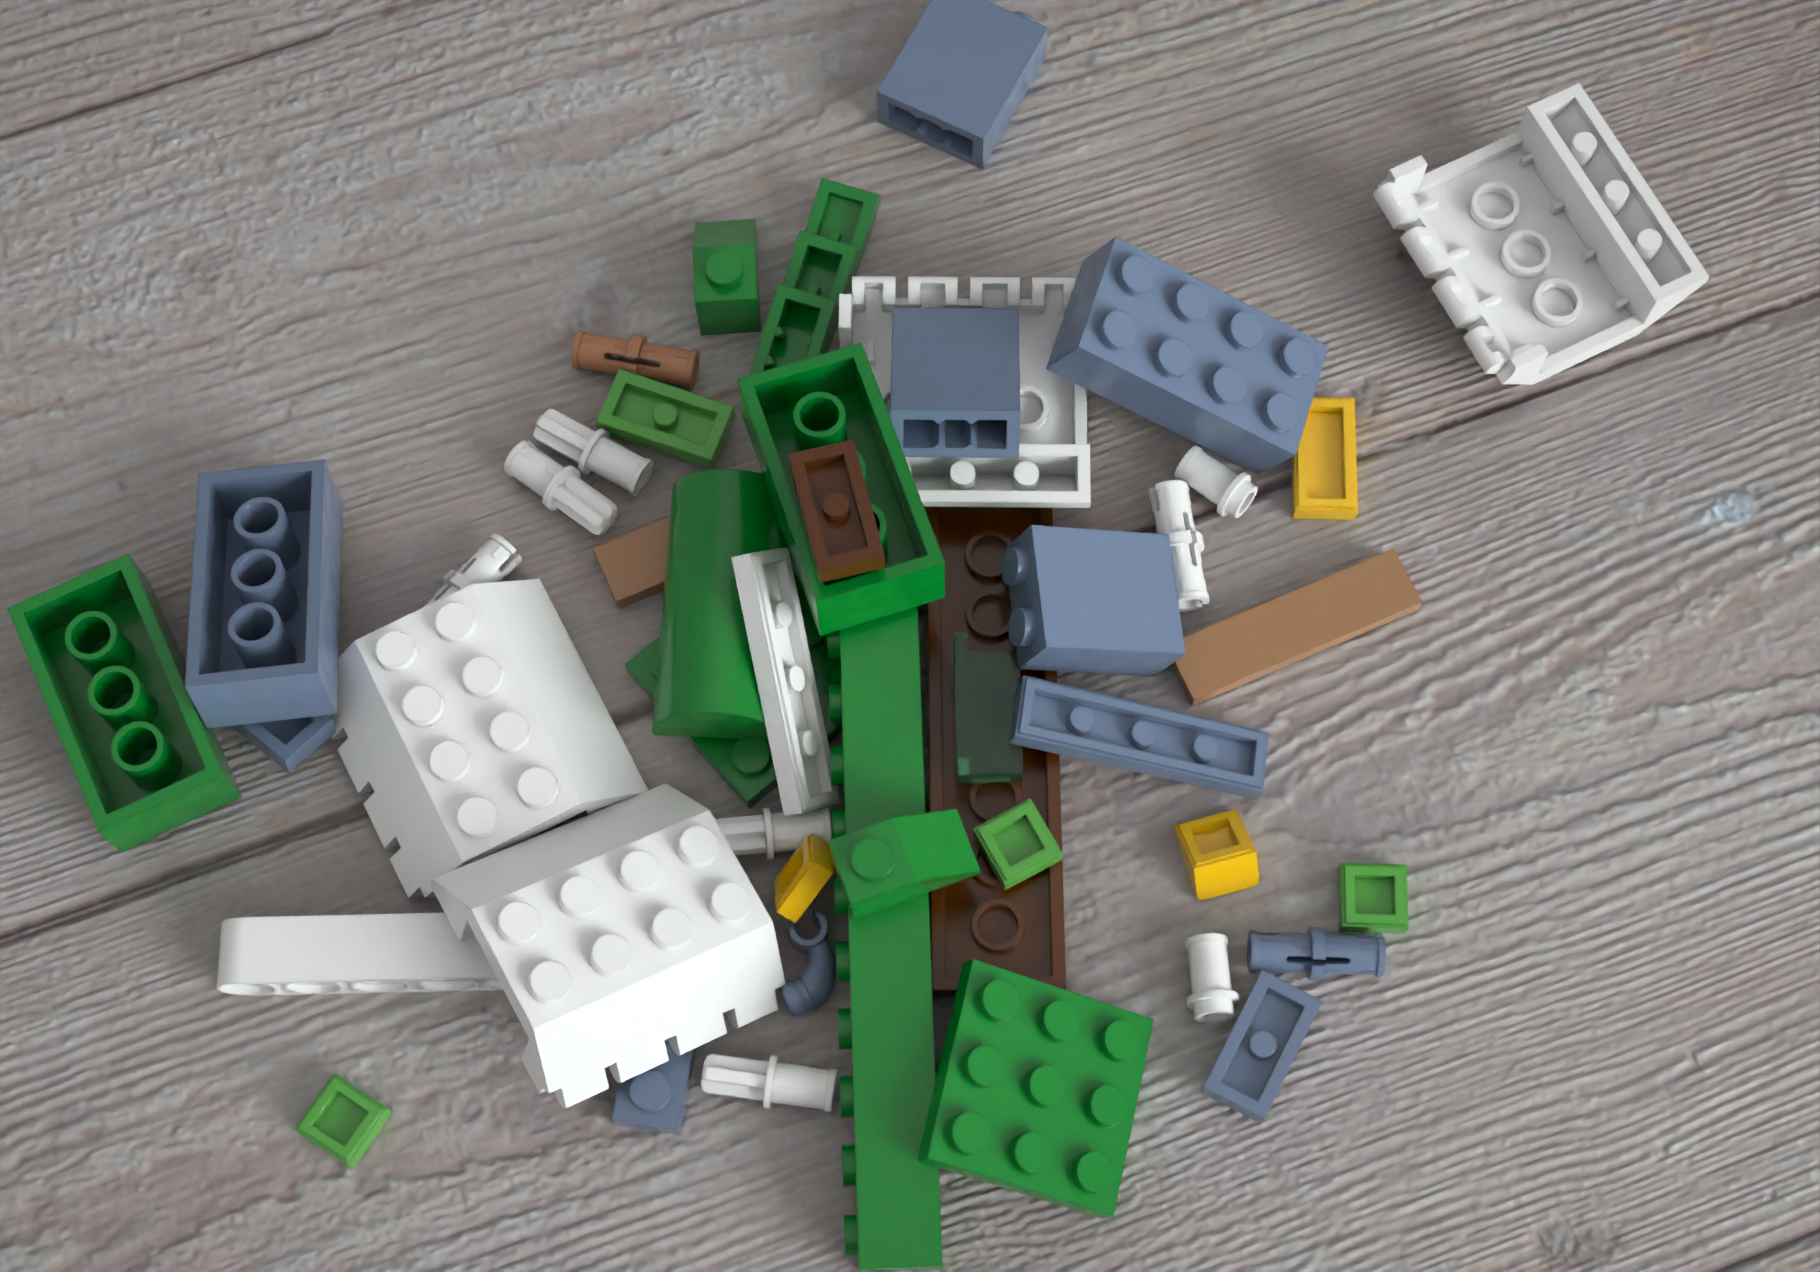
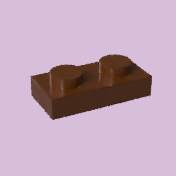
[788,439,885,583]

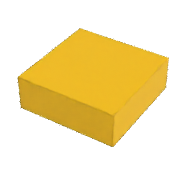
[774,833,833,923]

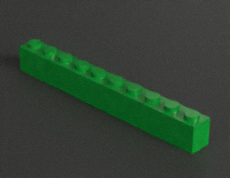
[827,606,943,1272]

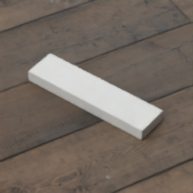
[731,547,840,816]

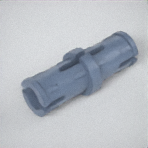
[1247,927,1386,980]

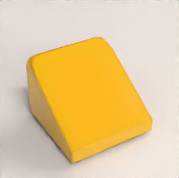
[1174,809,1259,901]

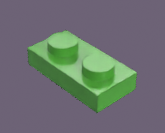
[596,369,735,470]

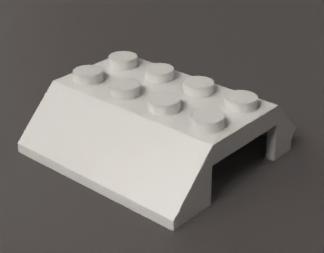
[1373,83,1709,385]
[838,276,1091,508]
[329,579,648,899]
[430,783,786,1109]

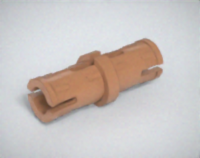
[571,330,700,389]

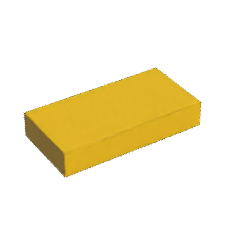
[1291,397,1358,520]

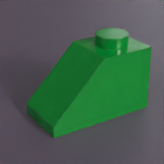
[693,219,761,335]
[828,809,980,920]

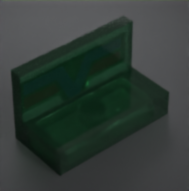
[953,633,1023,783]

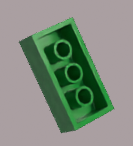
[737,343,945,636]
[7,554,242,853]

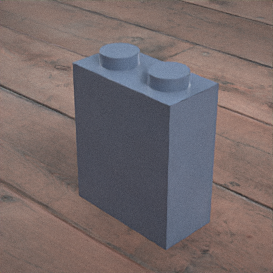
[877,0,1048,169]
[890,308,1020,458]
[1001,525,1186,676]

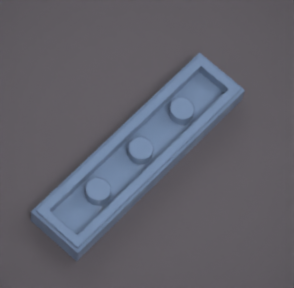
[1009,675,1269,799]

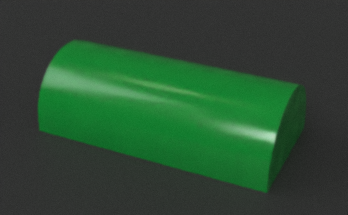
[652,469,794,740]

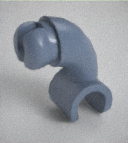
[781,910,836,1017]

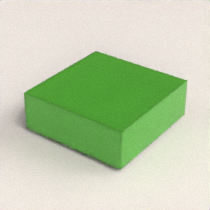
[972,798,1063,891]
[1338,862,1409,934]
[294,1073,393,1169]

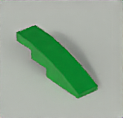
[749,178,882,375]

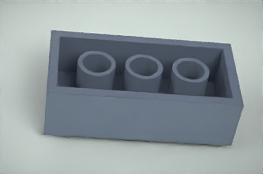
[1046,237,1329,474]
[185,459,343,729]

